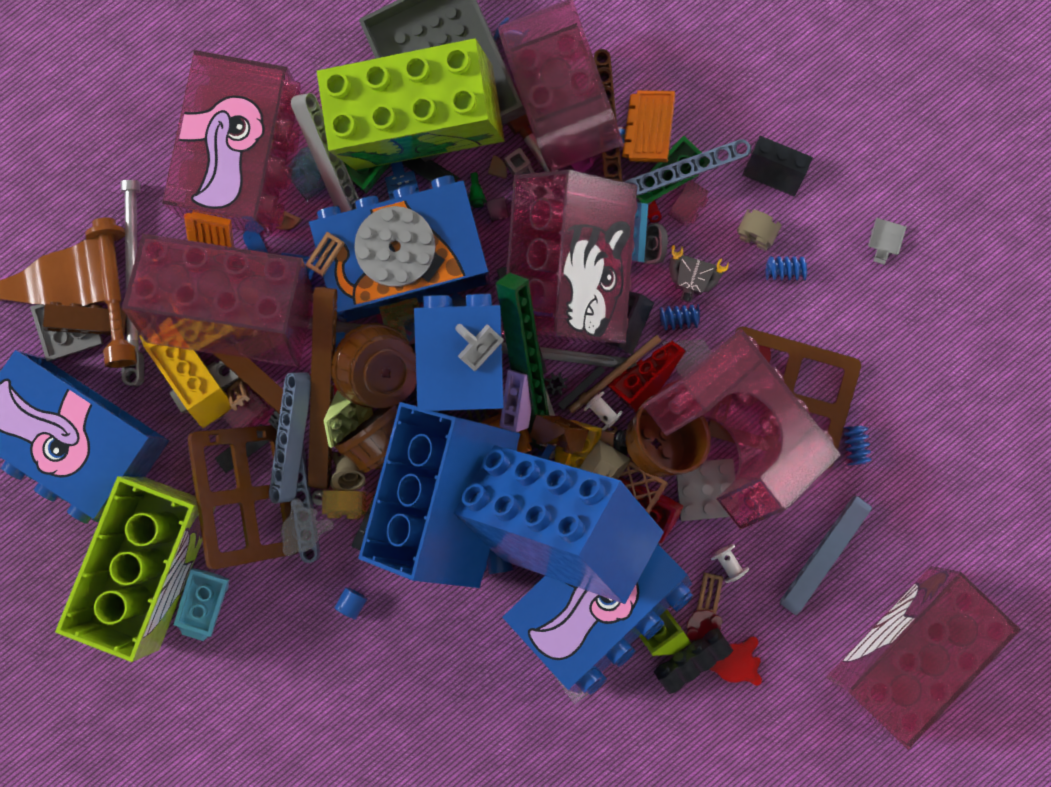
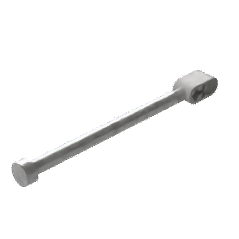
[120,180,144,387]

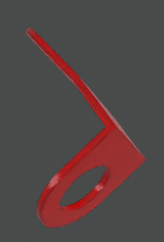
[647,200,662,223]

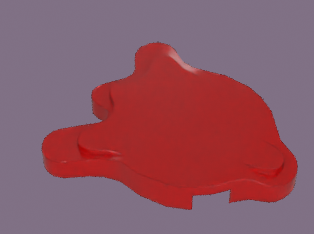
[709,636,762,686]

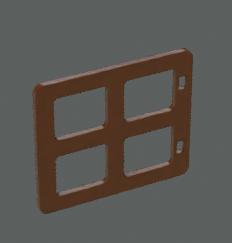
[708,326,862,469]
[188,425,299,570]

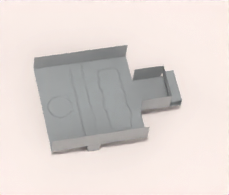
[868,217,907,265]

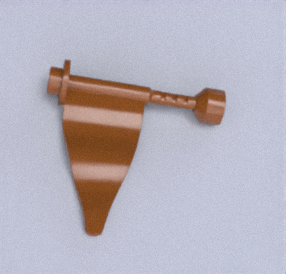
[0,217,137,368]

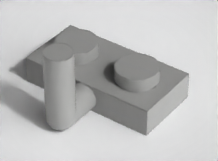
[455,324,504,371]

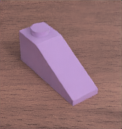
[499,369,531,432]

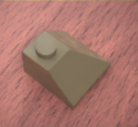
[579,440,631,480]

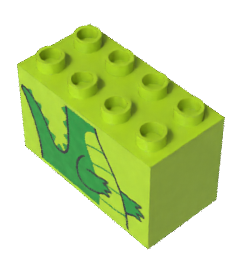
[317,38,505,170]

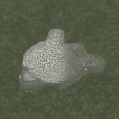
[281,499,334,556]

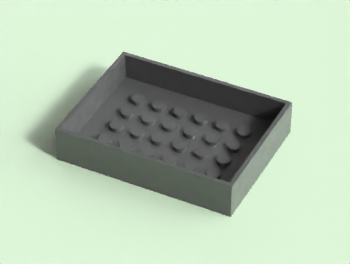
[359,0,527,162]

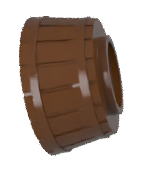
[331,323,417,408]
[626,393,711,477]
[334,400,407,473]

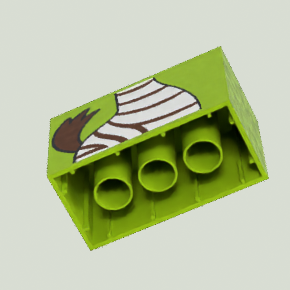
[55,476,216,662]

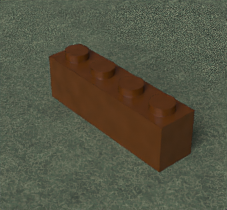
[43,302,126,337]

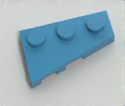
[624,200,648,262]

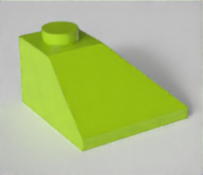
[639,609,691,656]

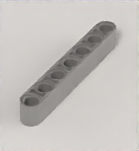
[291,93,359,213]

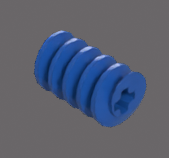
[765,256,807,281]
[660,304,700,331]
[843,425,872,466]

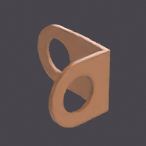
[601,426,618,448]

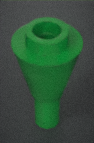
[469,172,487,208]

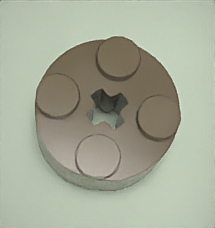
[737,209,782,251]

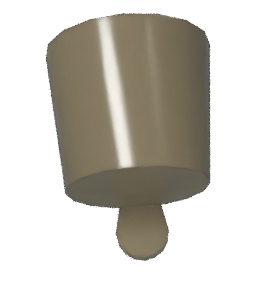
[332,452,365,491]

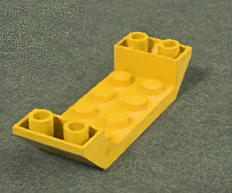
[139,315,232,429]

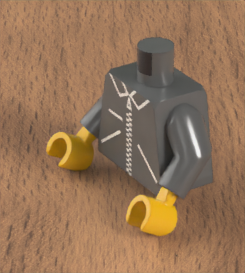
[669,245,729,303]

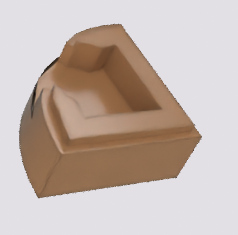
[488,155,507,179]
[276,211,302,231]

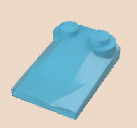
[173,568,229,641]

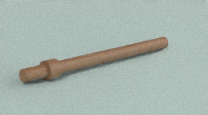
[568,335,662,413]

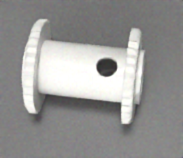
[584,392,623,430]
[711,544,749,583]

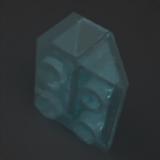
[284,146,326,201]

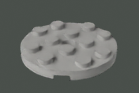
[355,206,436,287]

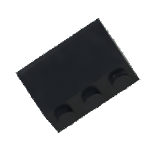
[742,136,813,197]
[592,288,655,355]

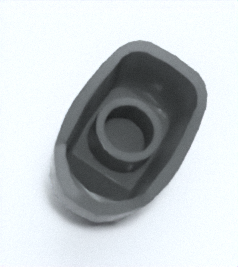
[644,223,668,264]

